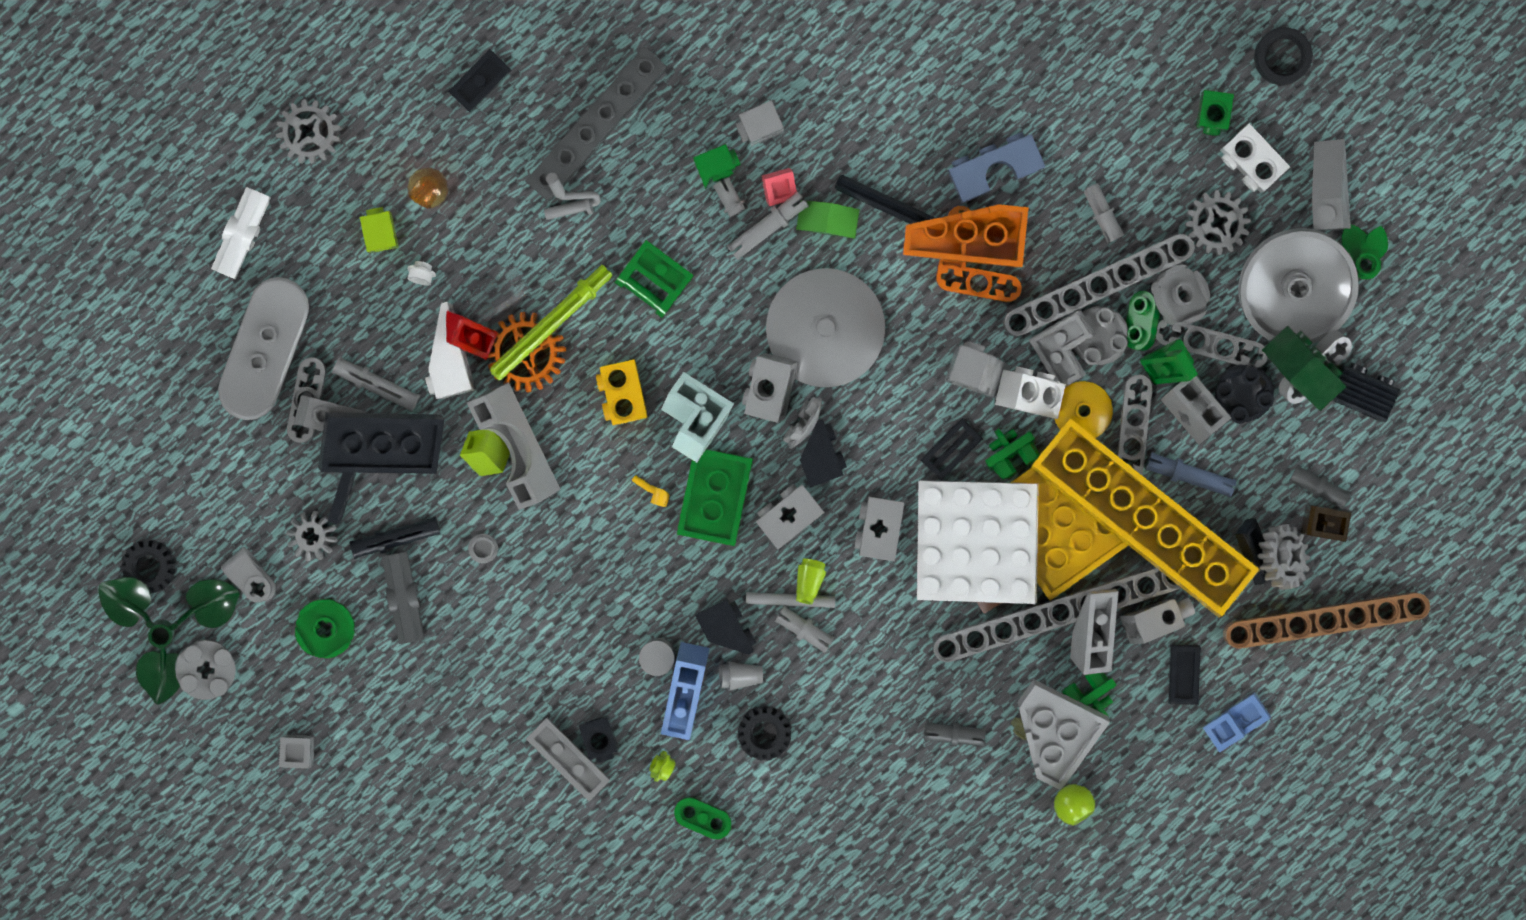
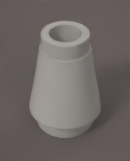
[719,661,763,691]

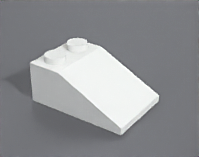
[425,302,476,399]

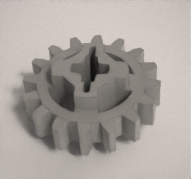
[276,99,342,165]
[1185,190,1251,256]
[1258,524,1310,590]

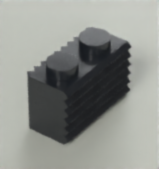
[1332,363,1400,422]

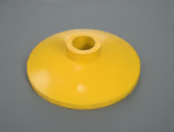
[1055,381,1113,438]

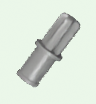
[1084,184,1124,243]

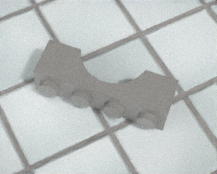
[467,382,561,510]

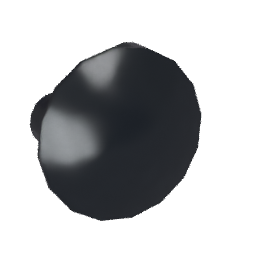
[1215,365,1274,424]

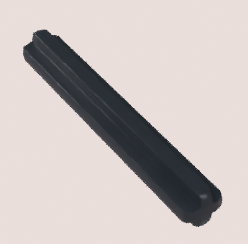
[835,175,935,224]

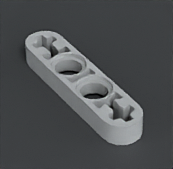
[1155,320,1267,368]
[1117,374,1152,476]

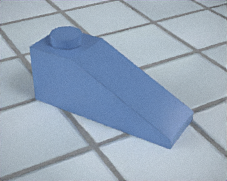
[661,642,710,740]

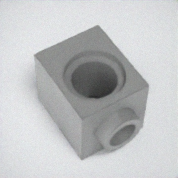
[279,735,315,769]

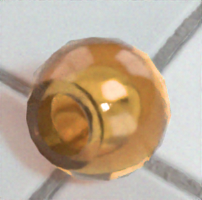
[407,167,449,209]

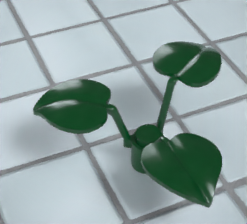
[98,577,240,705]

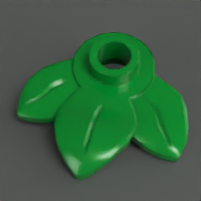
[1341,224,1388,280]

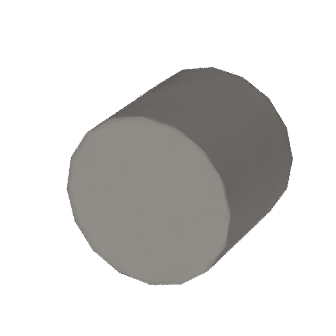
[639,638,677,676]

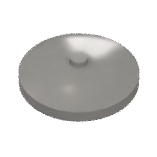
[1238,228,1359,344]
[766,268,885,387]

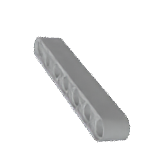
[1003,234,1195,337]

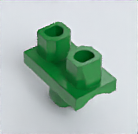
[985,428,1039,481]
[1061,673,1117,716]

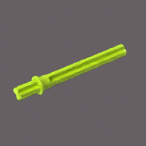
[490,265,613,380]

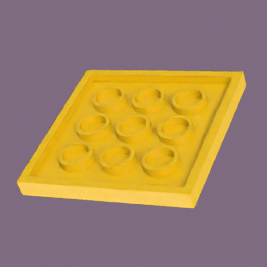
[1010,468,1128,601]

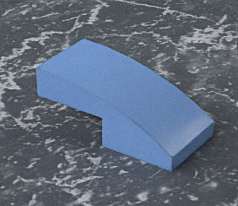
[1203,692,1271,752]

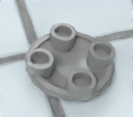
[1073,306,1128,365]
[783,397,822,449]

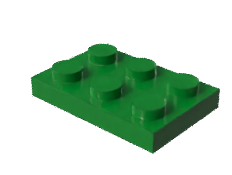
[676,449,753,546]

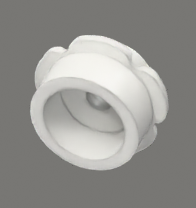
[407,261,436,285]

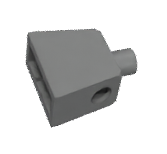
[1120,598,1195,644]

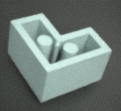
[661,372,734,463]

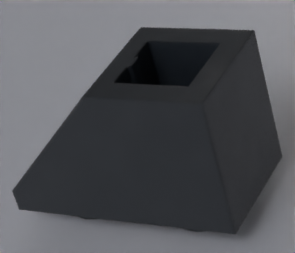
[800,419,847,488]
[695,598,756,655]

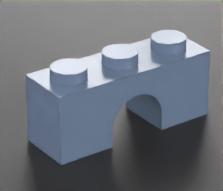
[948,132,1045,204]

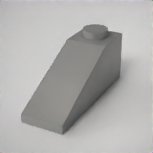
[1312,139,1351,231]
[1070,589,1118,675]

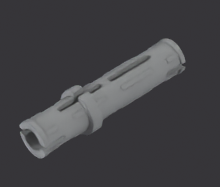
[727,191,809,260]
[332,356,420,412]

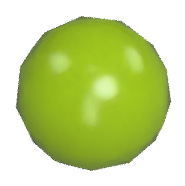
[1054,784,1095,826]

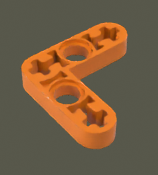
[936,206,1022,302]

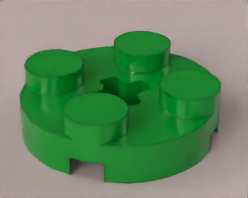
[295,599,355,658]

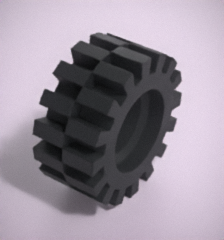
[120,540,177,594]
[738,706,791,761]

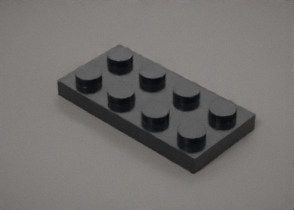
[318,412,445,474]

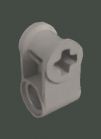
[221,547,276,603]

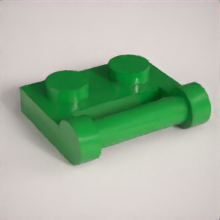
[614,240,694,318]

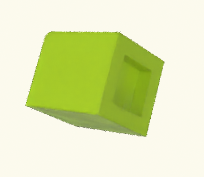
[460,430,510,476]

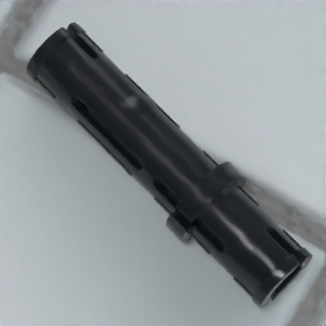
[349,516,441,559]

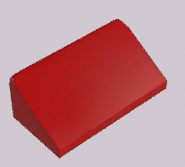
[446,311,498,360]

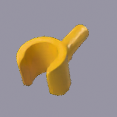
[632,475,670,507]

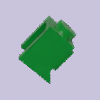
[693,144,741,190]

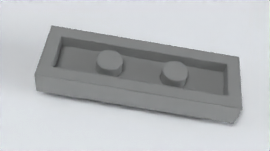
[526,717,611,802]

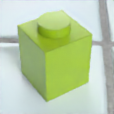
[360,207,399,253]

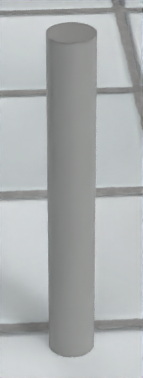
[746,592,835,608]

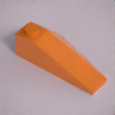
[903,204,1029,268]

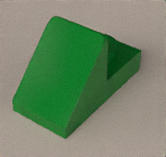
[1140,339,1198,385]

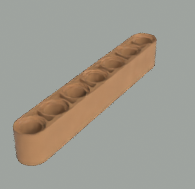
[1223,592,1430,649]

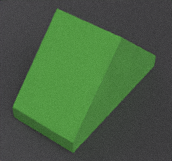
[796,200,860,239]

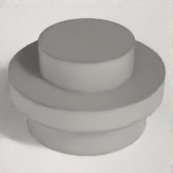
[468,534,498,563]

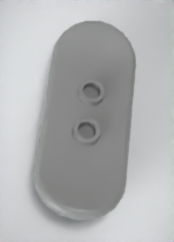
[218,277,309,420]

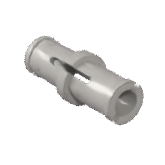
[774,606,835,654]

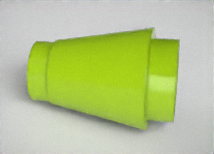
[796,559,827,605]

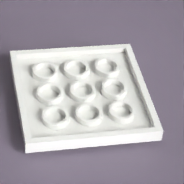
[917,480,1039,604]

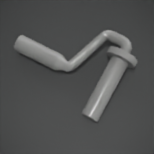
[544,173,601,220]

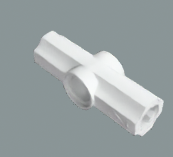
[211,187,271,279]

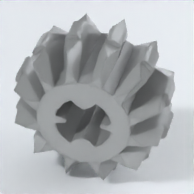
[286,511,338,561]

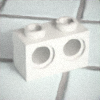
[1220,123,1290,193]
[995,366,1066,419]

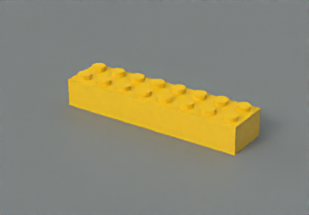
[1031,418,1260,617]

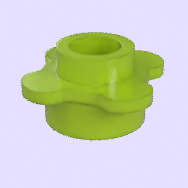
[649,751,675,782]

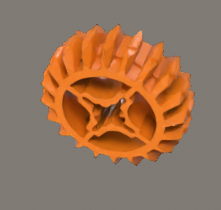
[488,312,566,392]

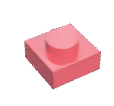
[762,168,797,206]

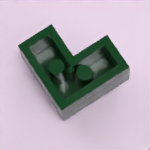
[1262,326,1347,411]

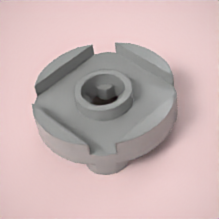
[1151,265,1210,325]
[175,639,236,700]

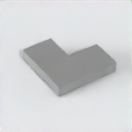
[1029,309,1095,387]

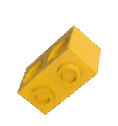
[596,359,648,426]

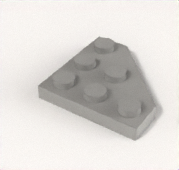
[1017,679,1110,790]

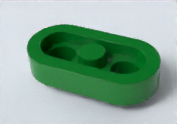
[1126,291,1160,351]
[674,797,732,839]

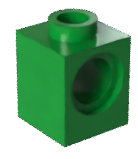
[1196,90,1234,136]

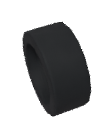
[1254,27,1313,86]

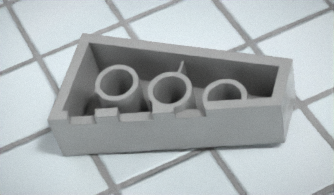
[944,341,1011,399]

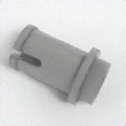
[713,177,745,218]

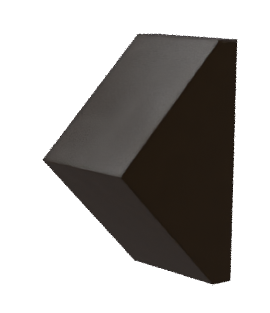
[1301,505,1351,542]

